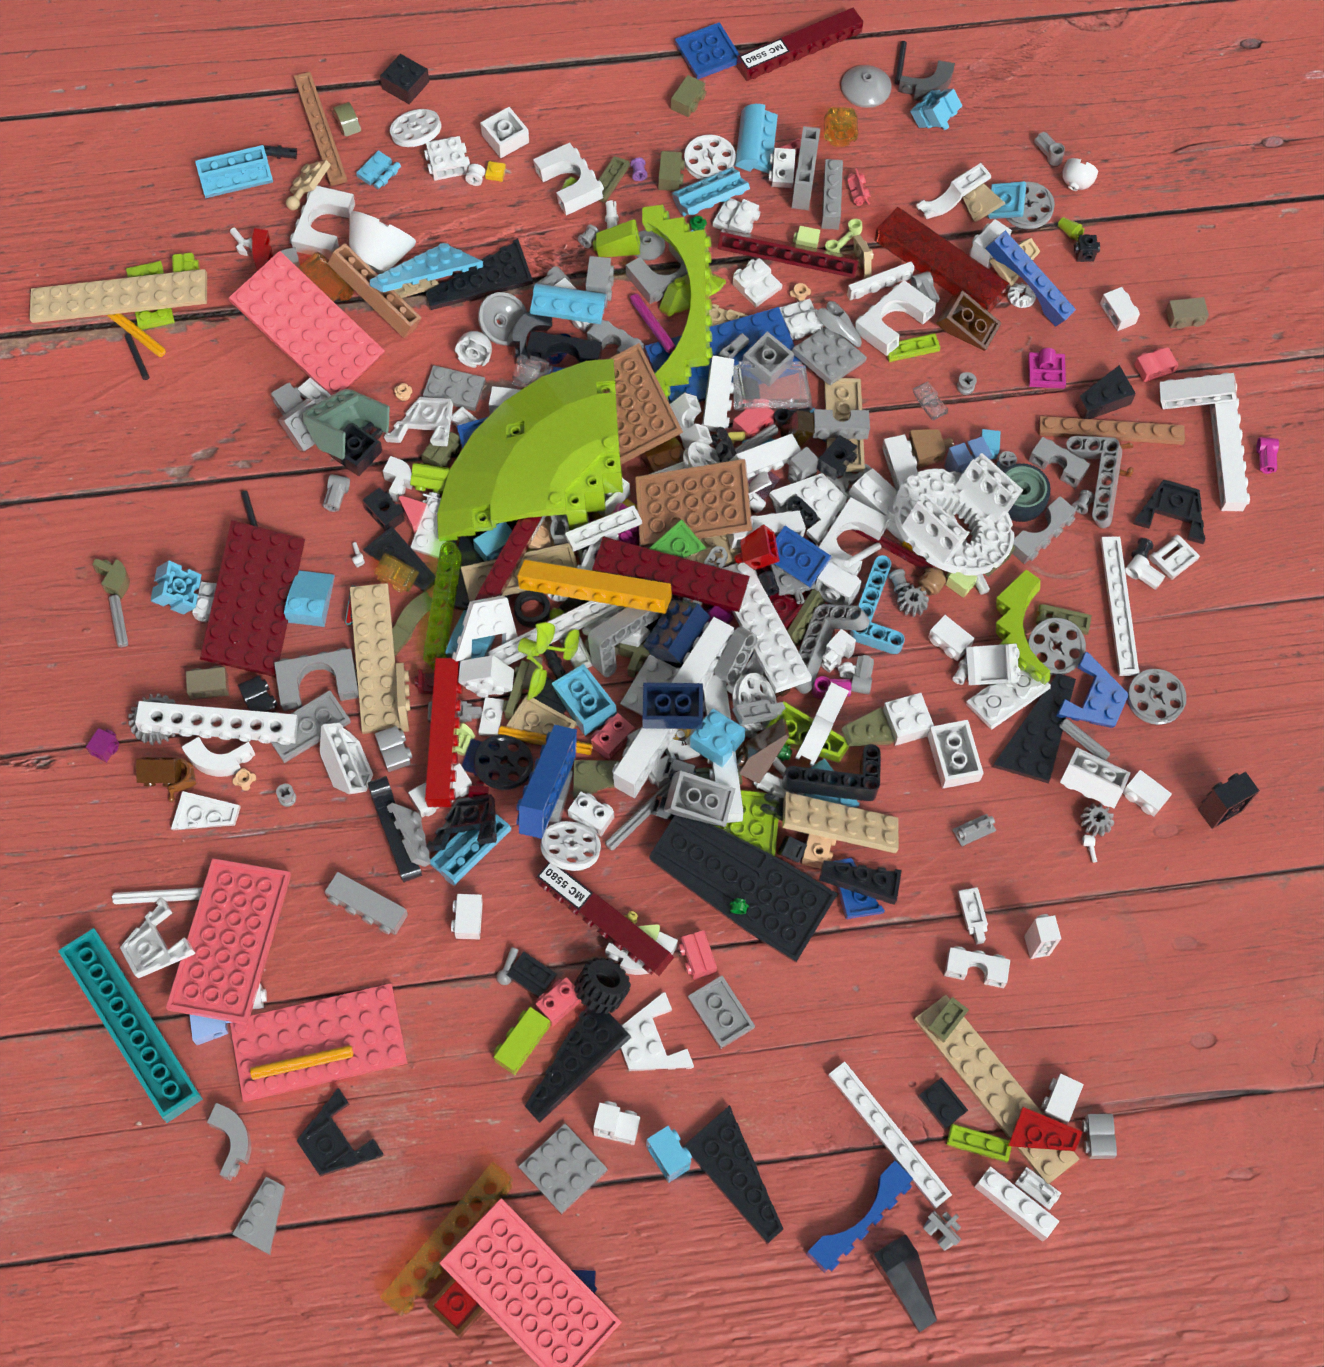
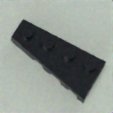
[363,526,439,592]
[819,860,902,905]

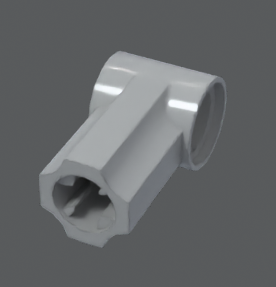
[1034,132,1065,166]
[532,266,570,289]
[911,271,940,303]
[323,474,350,512]
[851,655,874,695]

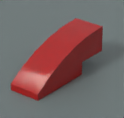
[252,228,273,271]

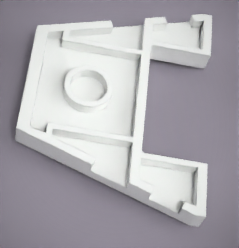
[384,397,453,446]
[769,473,847,545]
[452,596,518,661]
[120,898,195,978]
[621,993,694,1071]

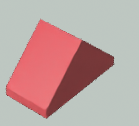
[398,496,427,535]

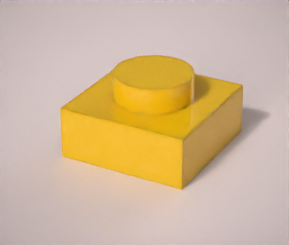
[485,161,506,182]

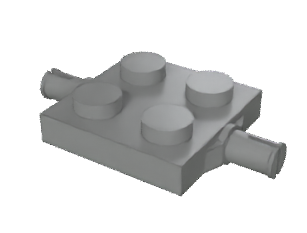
[769,564,816,604]

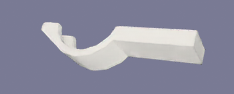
[916,163,991,219]
[795,682,849,766]

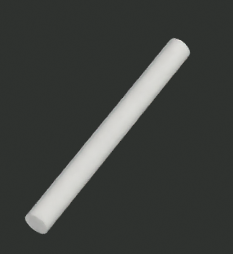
[843,543,881,568]

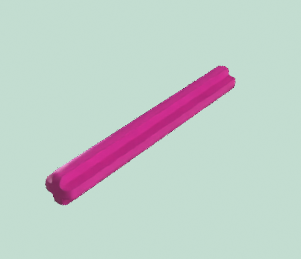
[630,294,676,353]

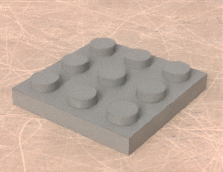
[792,327,867,385]
[519,1124,608,1215]

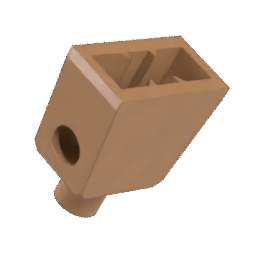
[908,429,954,469]

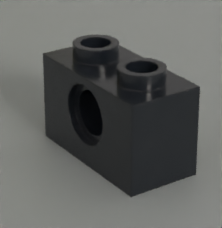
[817,435,858,480]
[362,487,405,531]

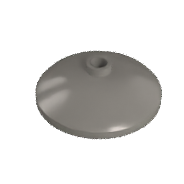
[841,65,892,108]
[478,292,527,346]

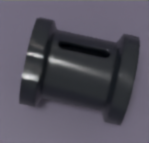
[1131,538,1154,559]
[758,571,779,596]

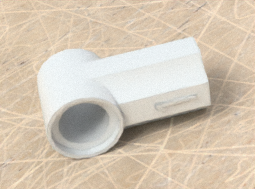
[1125,554,1165,590]

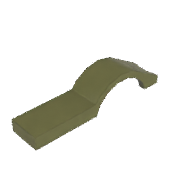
[392,591,440,656]

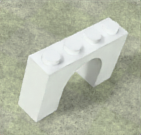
[533,143,604,215]
[290,186,355,260]
[855,280,936,356]
[816,497,890,576]

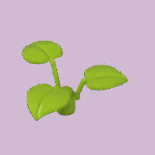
[518,622,580,700]

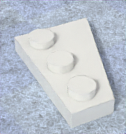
[171,791,241,830]

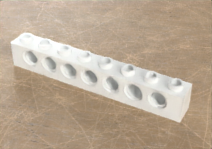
[135,701,298,745]

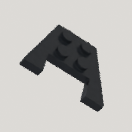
[1133,480,1206,544]
[426,794,497,852]
[297,1088,384,1177]

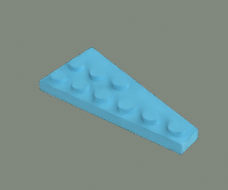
[370,243,483,292]

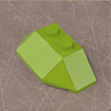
[659,273,726,316]

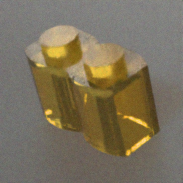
[374,553,419,593]

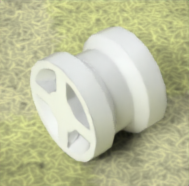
[465,164,485,186]

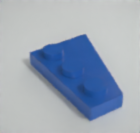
[833,858,885,920]

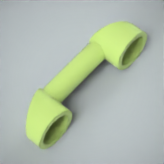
[825,219,862,253]

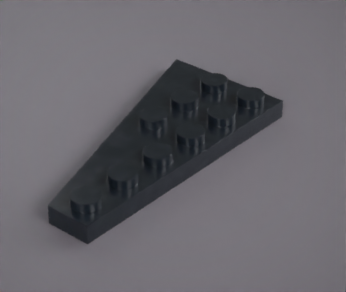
[683,1105,783,1245]

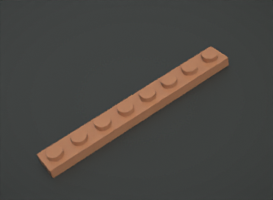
[294,72,347,186]
[1039,416,1185,445]

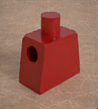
[734,524,780,570]

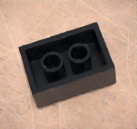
[1199,771,1260,829]

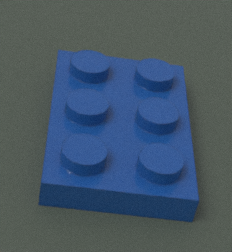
[774,526,832,588]

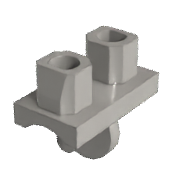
[923,1211,962,1250]

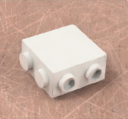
[424,136,470,181]

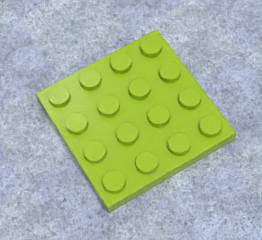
[712,790,778,856]

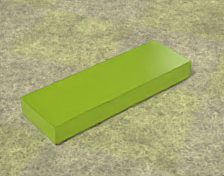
[887,333,940,362]
[946,1124,1011,1163]

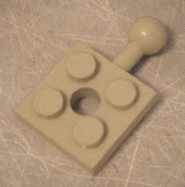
[286,160,331,210]

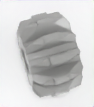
[897,584,929,617]
[1080,803,1114,837]

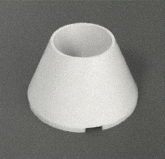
[349,211,416,274]

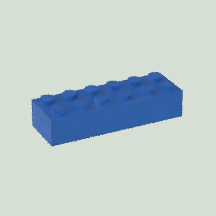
[516,724,577,839]

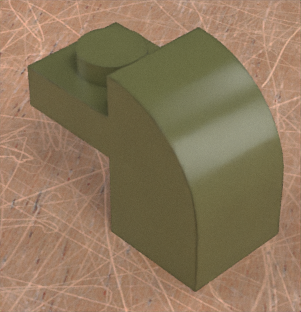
[332,102,361,137]
[92,558,130,599]
[619,640,649,678]

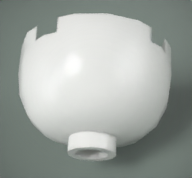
[1062,158,1098,191]
[455,331,492,368]

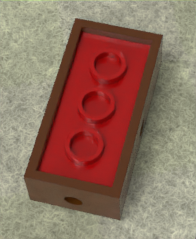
[427,1277,485,1339]

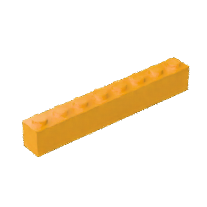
[517,560,672,613]

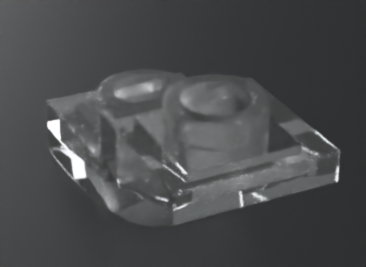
[913,382,948,420]

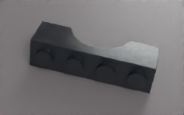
[527,331,602,363]

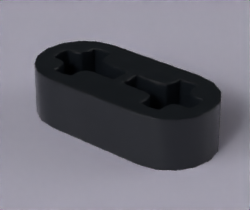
[787,497,817,528]

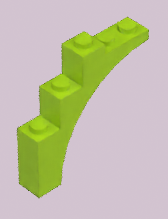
[996,570,1050,685]

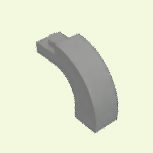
[207,1103,251,1181]

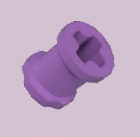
[630,158,648,181]

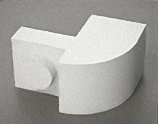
[383,456,413,502]

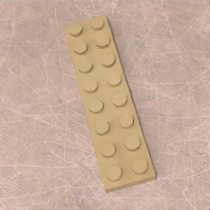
[350,583,401,734]

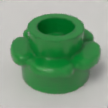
[690,216,707,231]
[777,744,793,762]
[729,898,749,914]

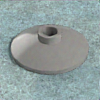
[635,230,665,260]

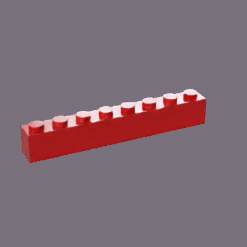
[425,658,463,807]

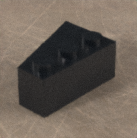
[1075,365,1136,419]

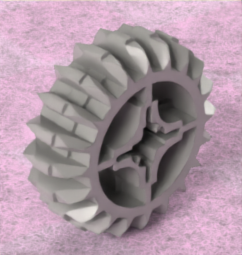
[129,693,182,745]

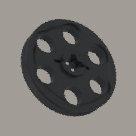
[474,735,533,790]

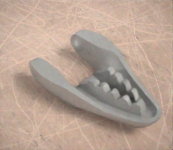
[817,301,862,347]

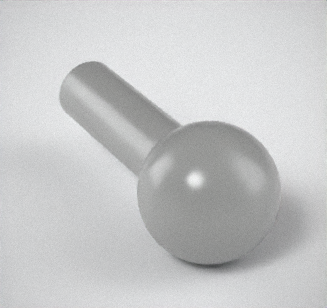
[496,947,518,985]

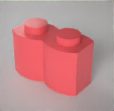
[1134,348,1178,382]

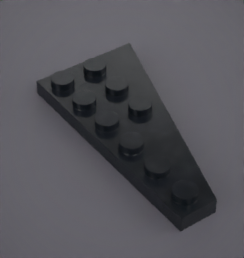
[426,238,533,310]
[992,674,1076,784]
[525,1006,632,1123]

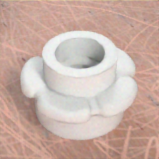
[838,662,856,679]

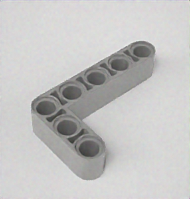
[1067,436,1122,528]
[588,599,672,677]
[795,604,870,694]

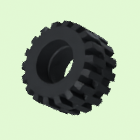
[574,958,631,1014]

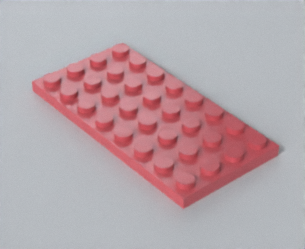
[229,251,385,396]
[166,858,291,1025]
[230,984,408,1102]
[439,1198,622,1367]

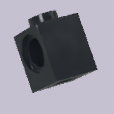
[777,836,807,863]

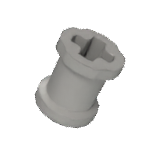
[578,224,600,248]
[1072,490,1095,514]
[889,569,910,594]
[276,783,296,807]

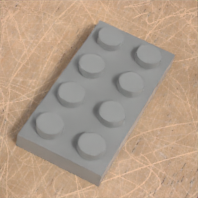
[270,691,351,763]

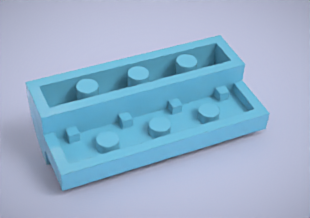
[735,104,778,174]
[195,145,273,198]
[672,167,750,217]
[530,283,607,324]
[430,814,512,885]

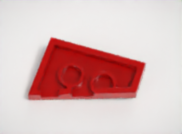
[1008,1107,1083,1151]

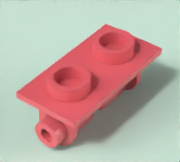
[847,168,871,206]

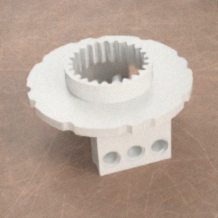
[893,453,1023,575]

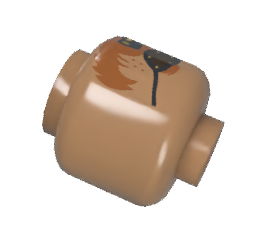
[918,568,946,596]

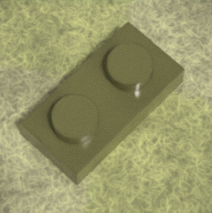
[928,997,969,1043]

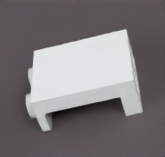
[966,644,1021,685]

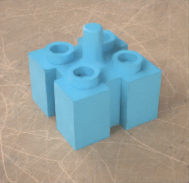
[910,89,962,130]
[150,561,202,615]

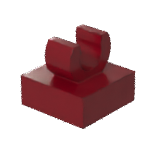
[469,781,489,797]

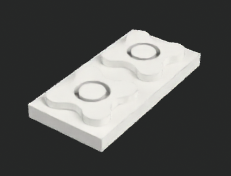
[966,670,1050,730]

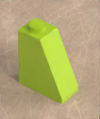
[593,219,640,257]

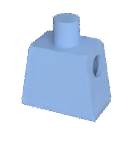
[190,1015,231,1045]

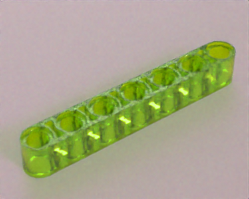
[423,541,462,670]

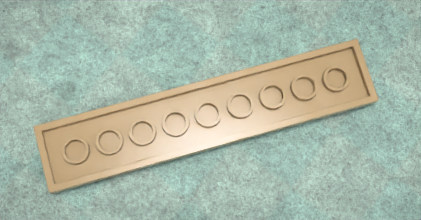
[30,269,207,323]
[914,995,1079,1184]

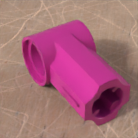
[1256,437,1279,474]
[812,676,852,699]

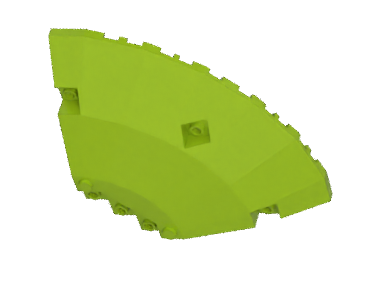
[437,359,623,541]

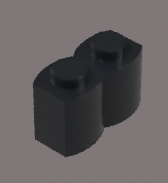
[238,676,278,713]

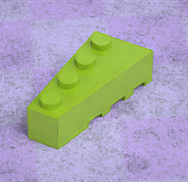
[766,701,849,763]

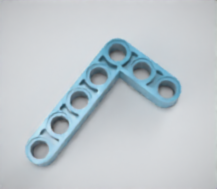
[849,555,905,654]

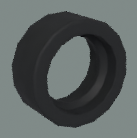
[514,591,550,628]

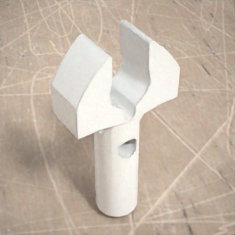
[230,228,252,256]

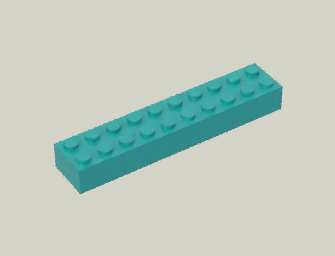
[58,928,203,1123]

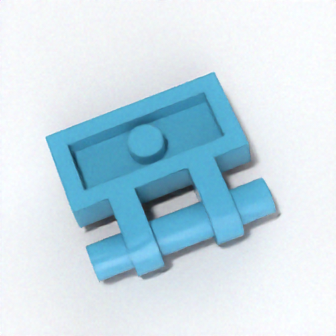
[356,150,401,190]

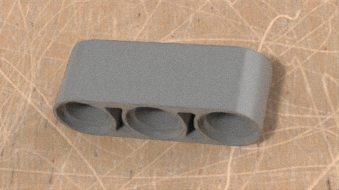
[715,627,758,684]

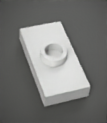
[479,697,505,737]

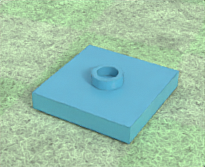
[988,181,1026,219]

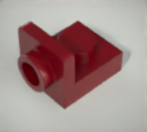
[415,669,434,694]

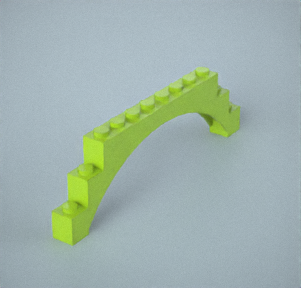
[642,205,713,400]

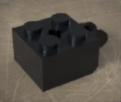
[330,422,383,476]

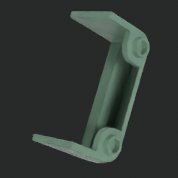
[303,389,390,460]

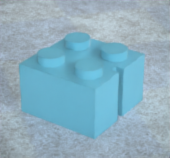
[690,709,745,768]
[646,1126,692,1183]

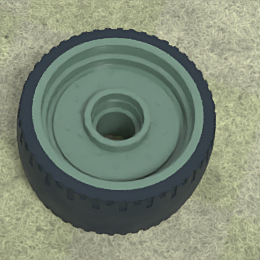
[1003,463,1051,522]

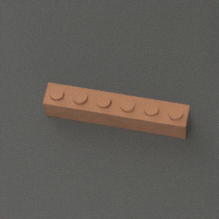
[328,244,422,338]

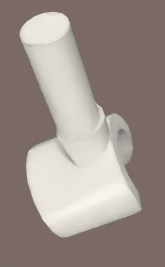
[352,542,365,568]
[1082,835,1097,863]

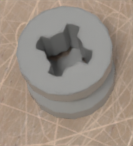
[957,372,977,395]
[997,451,1017,471]

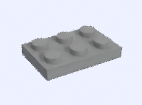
[423,365,486,411]
[688,976,755,1049]

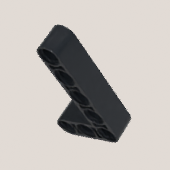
[782,744,881,801]
[367,776,422,883]

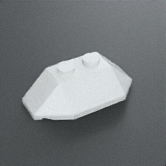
[320,723,373,794]

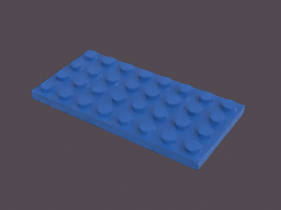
[645,307,804,404]

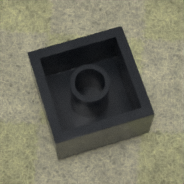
[380,53,429,104]

